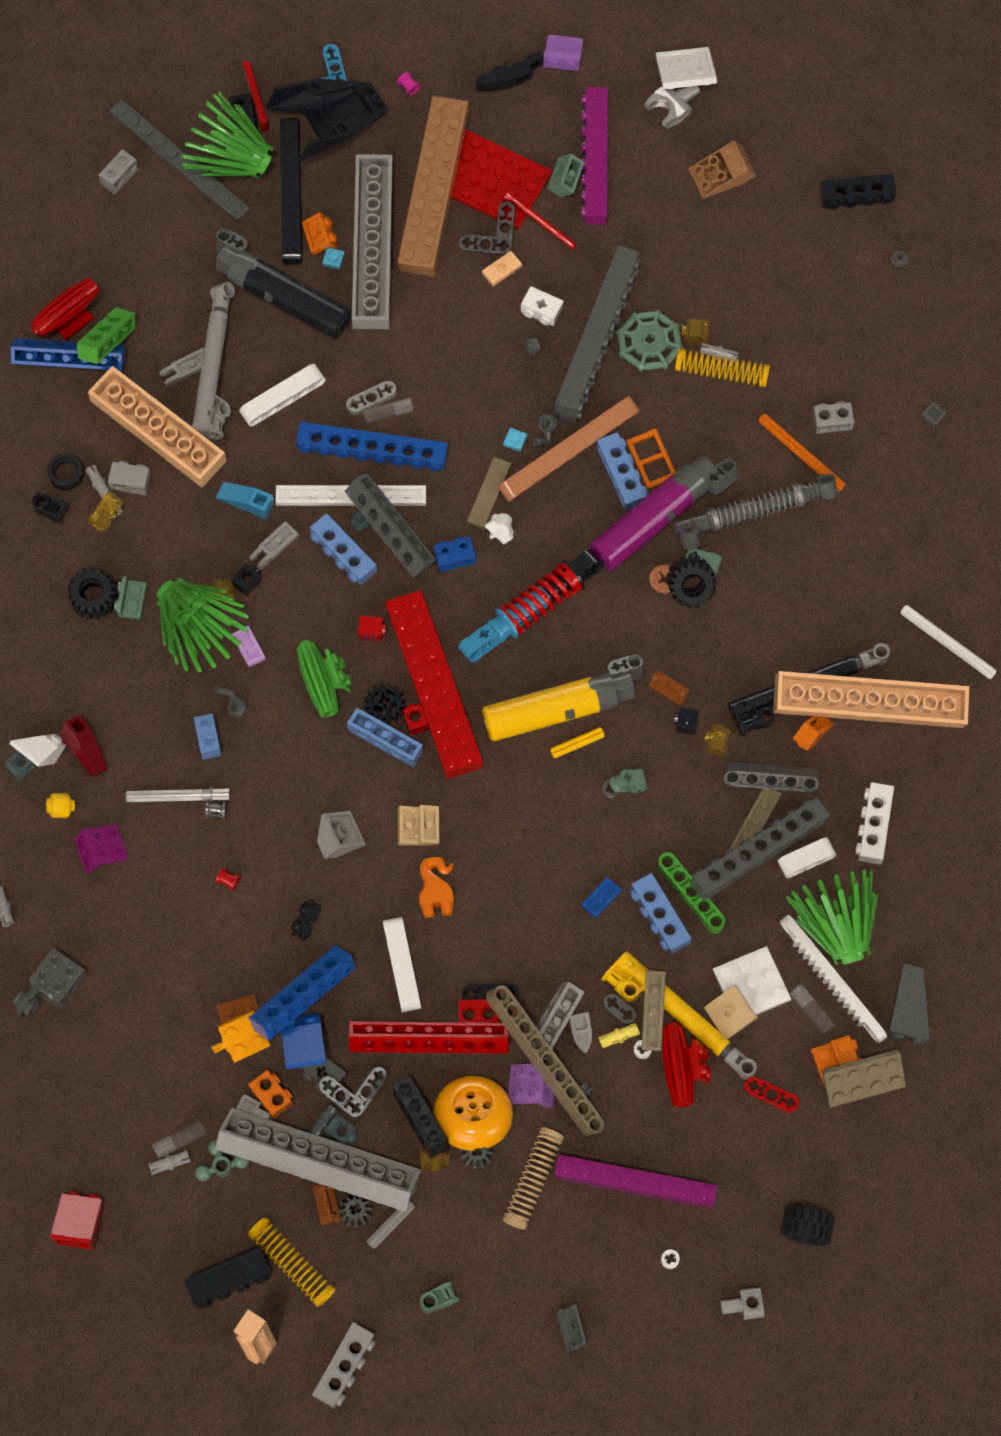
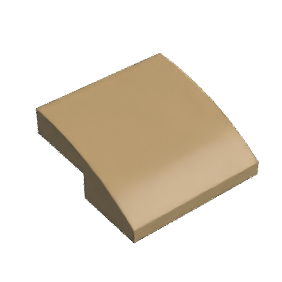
[398,805,439,845]

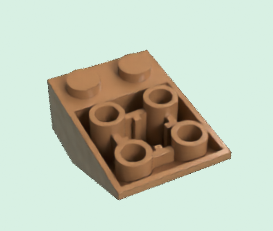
[689,140,756,199]

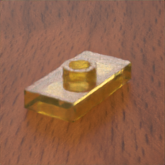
[88,491,124,533]

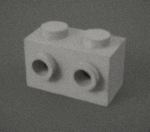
[108,461,151,495]

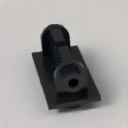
[290,899,321,941]

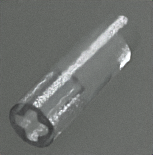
[362,397,414,425]
[790,984,836,1034]
[152,1120,207,1159]

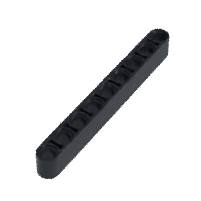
[280,118,302,264]

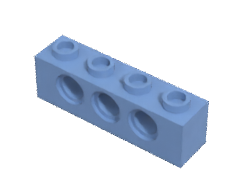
[596,432,648,511]
[310,513,377,586]
[347,708,423,768]
[630,873,691,955]

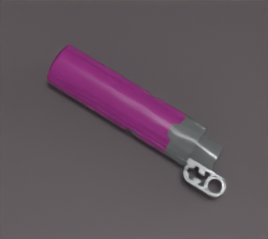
[590,455,739,571]

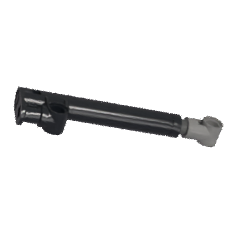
[728,643,890,737]

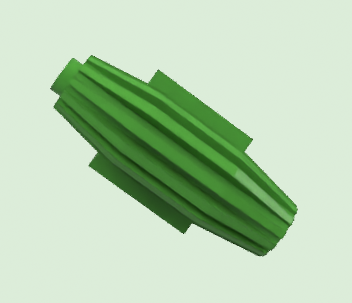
[297,640,352,718]

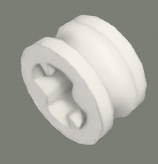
[634,1040,651,1059]
[661,1249,680,1269]

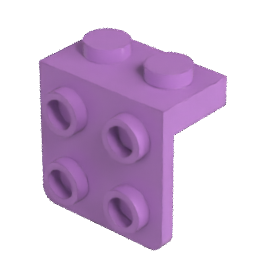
[543,35,583,71]

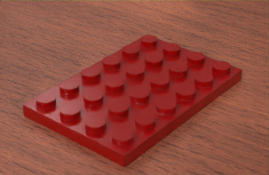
[452,129,552,230]

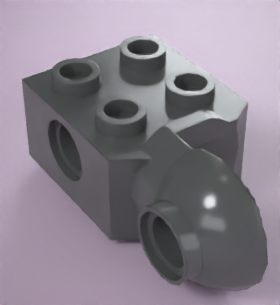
[13,948,87,1019]

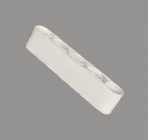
[239,364,326,427]
[383,917,421,1013]

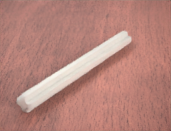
[901,605,996,679]

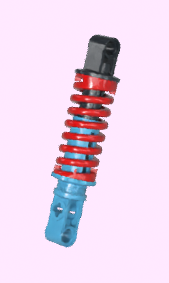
[458,550,603,662]

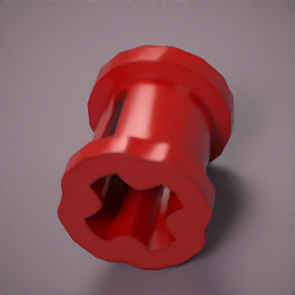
[215,867,241,891]

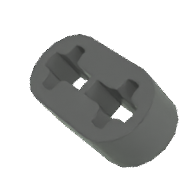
[603,994,636,1026]

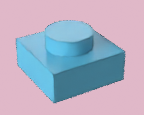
[322,248,345,270]
[503,428,527,452]

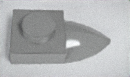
[569,1011,592,1053]

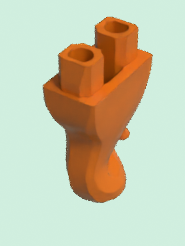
[419,857,454,918]

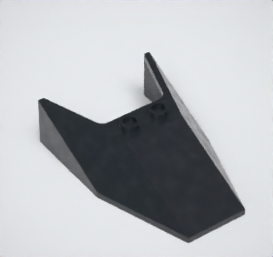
[266,78,388,162]

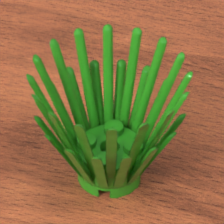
[181,92,273,179]
[156,578,249,672]
[786,869,878,965]

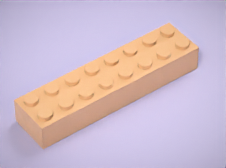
[88,366,227,488]

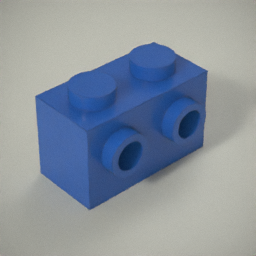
[433,537,476,573]

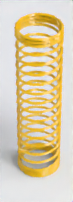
[675,348,770,387]
[248,1217,335,1307]

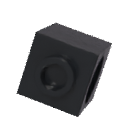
[231,563,261,597]

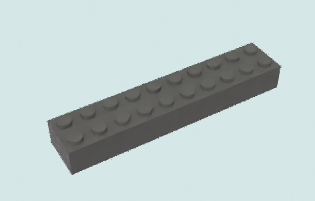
[555,245,641,425]

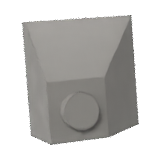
[317,811,365,859]

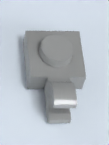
[236,1094,272,1120]

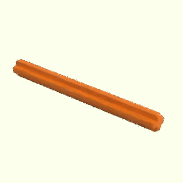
[759,414,845,492]

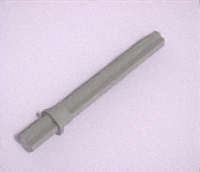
[125,787,230,802]

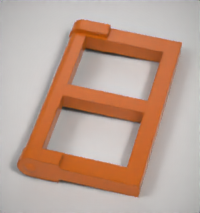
[626,429,676,490]

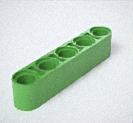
[658,852,725,934]

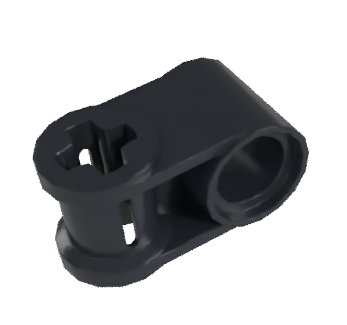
[32,493,70,524]

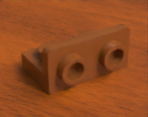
[216,994,259,1024]

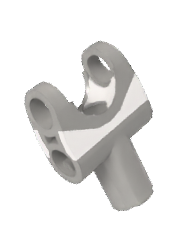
[645,85,700,129]

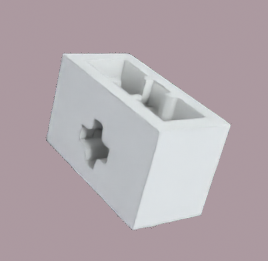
[521,286,564,326]

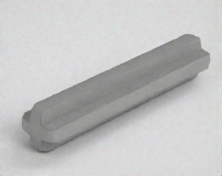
[367,1202,415,1249]

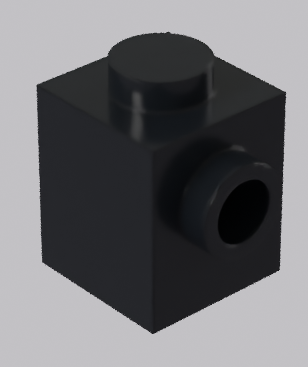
[673,707,699,735]

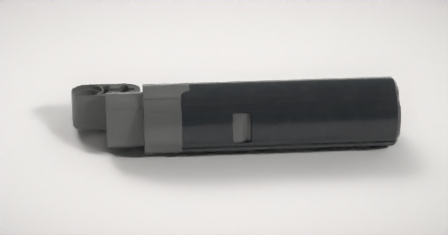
[215,228,352,339]

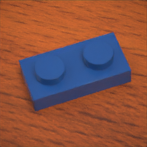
[581,877,622,919]

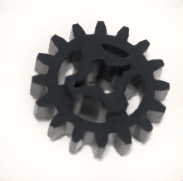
[364,683,405,724]

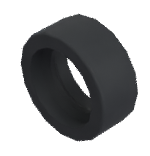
[47,453,84,491]

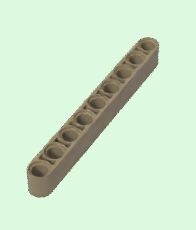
[486,986,604,1136]

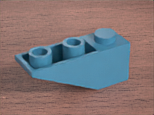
[215,482,274,520]

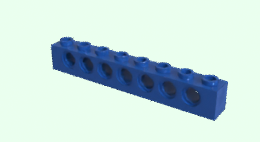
[296,422,448,471]

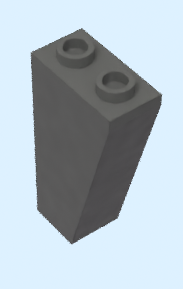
[888,963,929,1046]

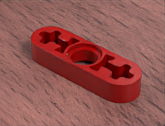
[744,1077,799,1113]

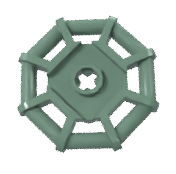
[616,309,683,372]

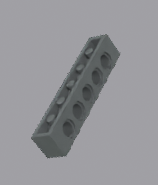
[344,473,436,578]

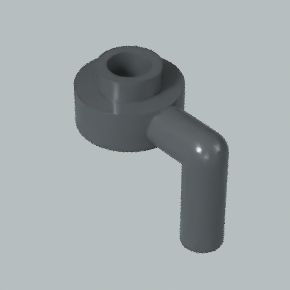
[533,414,557,446]
[214,685,246,717]

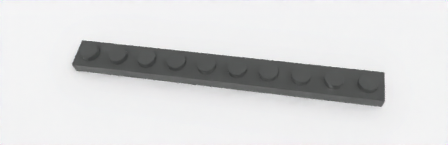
[109,99,250,223]

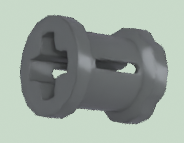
[205,801,226,819]

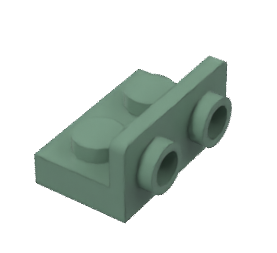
[114,576,147,620]

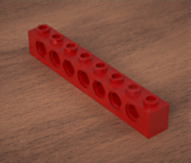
[349,1021,509,1054]

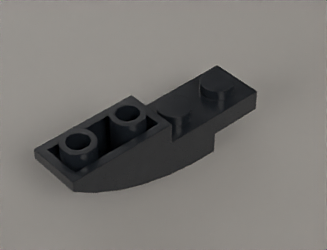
[476,51,543,92]

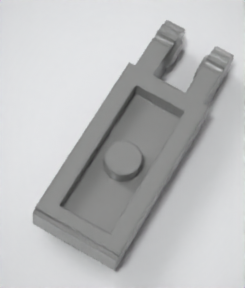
[159,348,204,386]
[249,522,299,570]

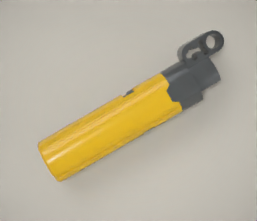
[482,655,644,742]

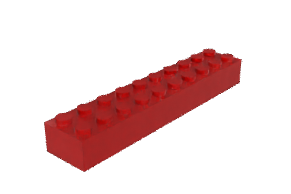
[385,590,483,780]

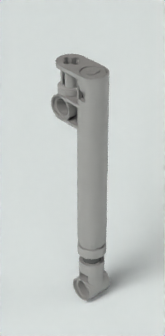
[192,282,235,440]

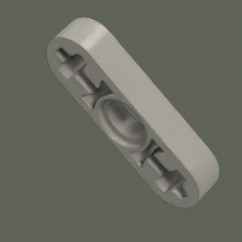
[346,381,396,415]

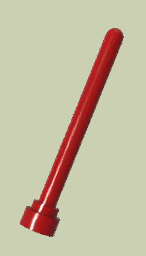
[502,189,576,249]

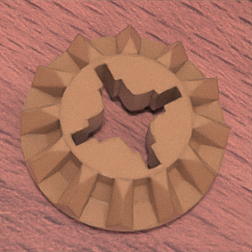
[649,565,670,594]

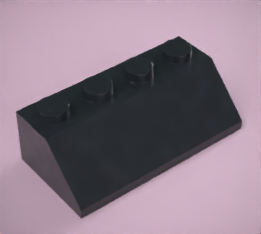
[184,1247,271,1309]

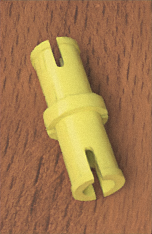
[598,1023,640,1049]

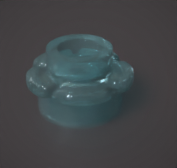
[351,512,370,530]

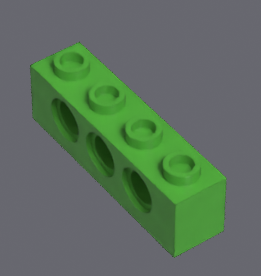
[77,307,135,364]

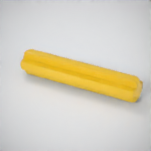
[550,727,604,758]

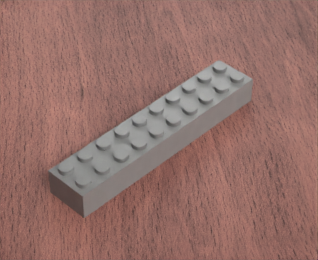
[352,155,393,329]
[215,1108,421,1212]

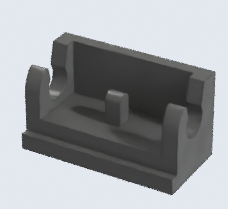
[556,1304,587,1352]

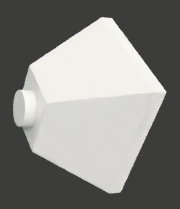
[9,734,67,767]

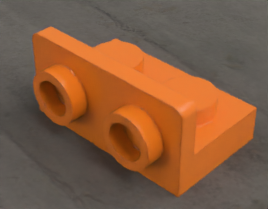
[302,212,338,255]

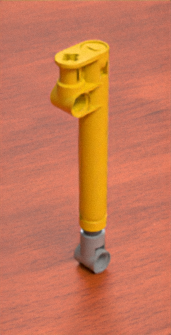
[601,951,757,1080]

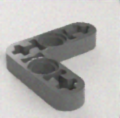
[315,1066,387,1117]

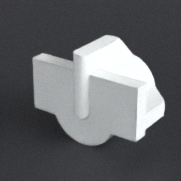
[485,513,514,544]

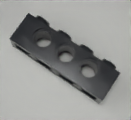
[820,174,896,209]
[392,1077,448,1159]

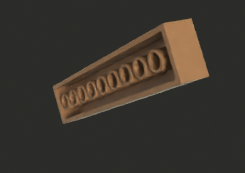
[398,96,470,277]

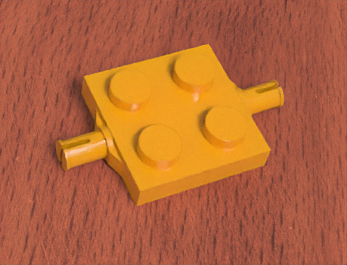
[211,1010,270,1063]

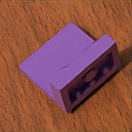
[508,1063,557,1108]

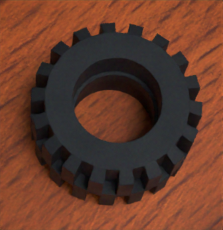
[666,555,717,607]
[68,568,118,620]
[780,1206,835,1246]

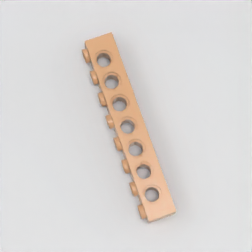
[234,1310,277,1364]

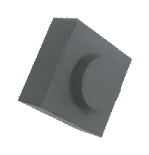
[920,402,947,428]

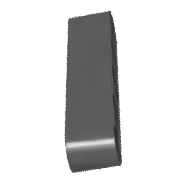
[724,762,819,792]

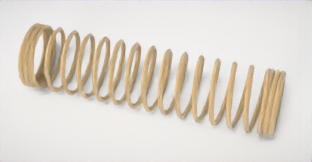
[503,1127,564,1230]

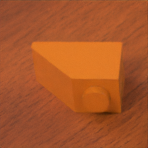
[793,716,834,751]

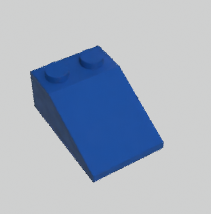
[281,1013,326,1069]

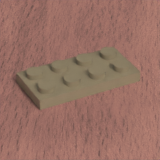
[822,1049,906,1108]

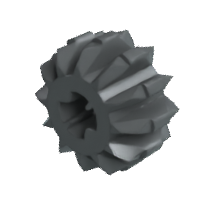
[460,1146,494,1169]
[339,1195,373,1228]

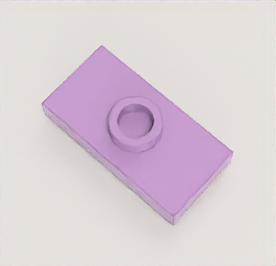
[232,626,266,667]

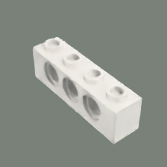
[855,782,894,865]

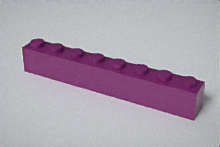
[581,87,608,225]
[554,1155,717,1209]

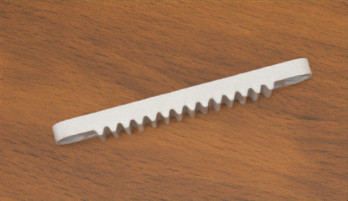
[780,915,887,1044]

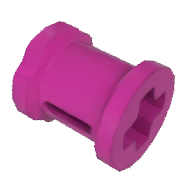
[397,72,421,96]

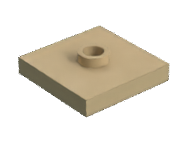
[704,985,758,1039]

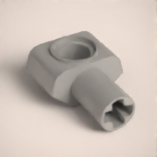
[720,1287,764,1320]

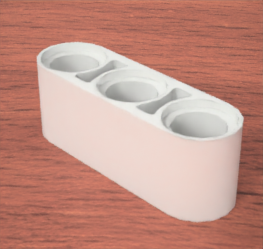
[778,837,836,879]

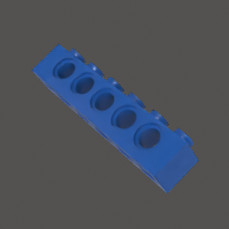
[11,338,125,371]
[249,945,356,1041]

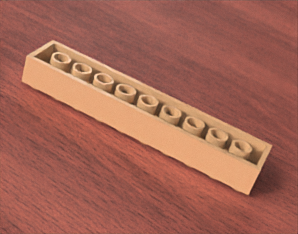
[773,671,969,728]

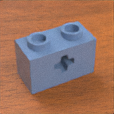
[194,713,222,760]

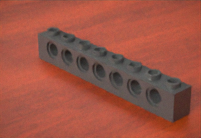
[690,797,831,901]

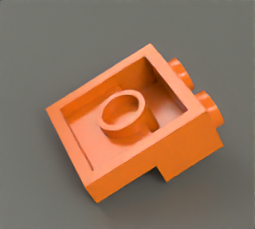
[811,1035,862,1087]

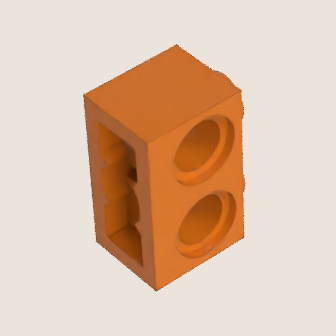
[248,1070,293,1119]

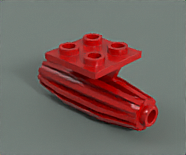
[30,277,100,341]
[662,1022,712,1108]

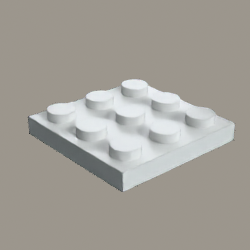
[656,47,717,89]
[713,946,791,1015]

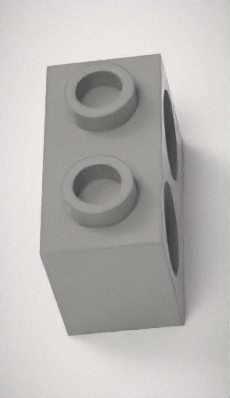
[99,149,138,194]
[812,401,854,434]

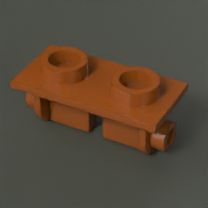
[648,671,691,706]
[312,1183,341,1226]

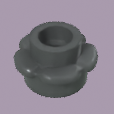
[890,251,908,268]
[524,338,540,356]

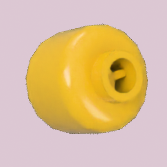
[46,793,75,818]

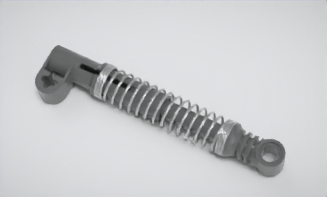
[673,474,838,550]

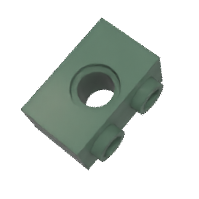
[547,153,584,197]

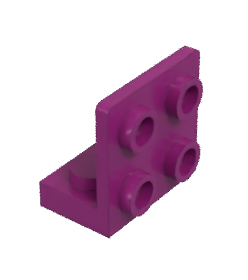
[74,825,128,874]

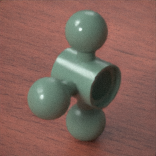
[195,1140,249,1181]

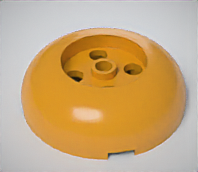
[433,1076,513,1151]

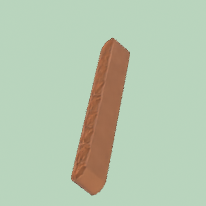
[498,396,640,502]

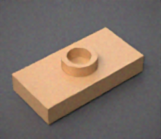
[482,251,522,286]

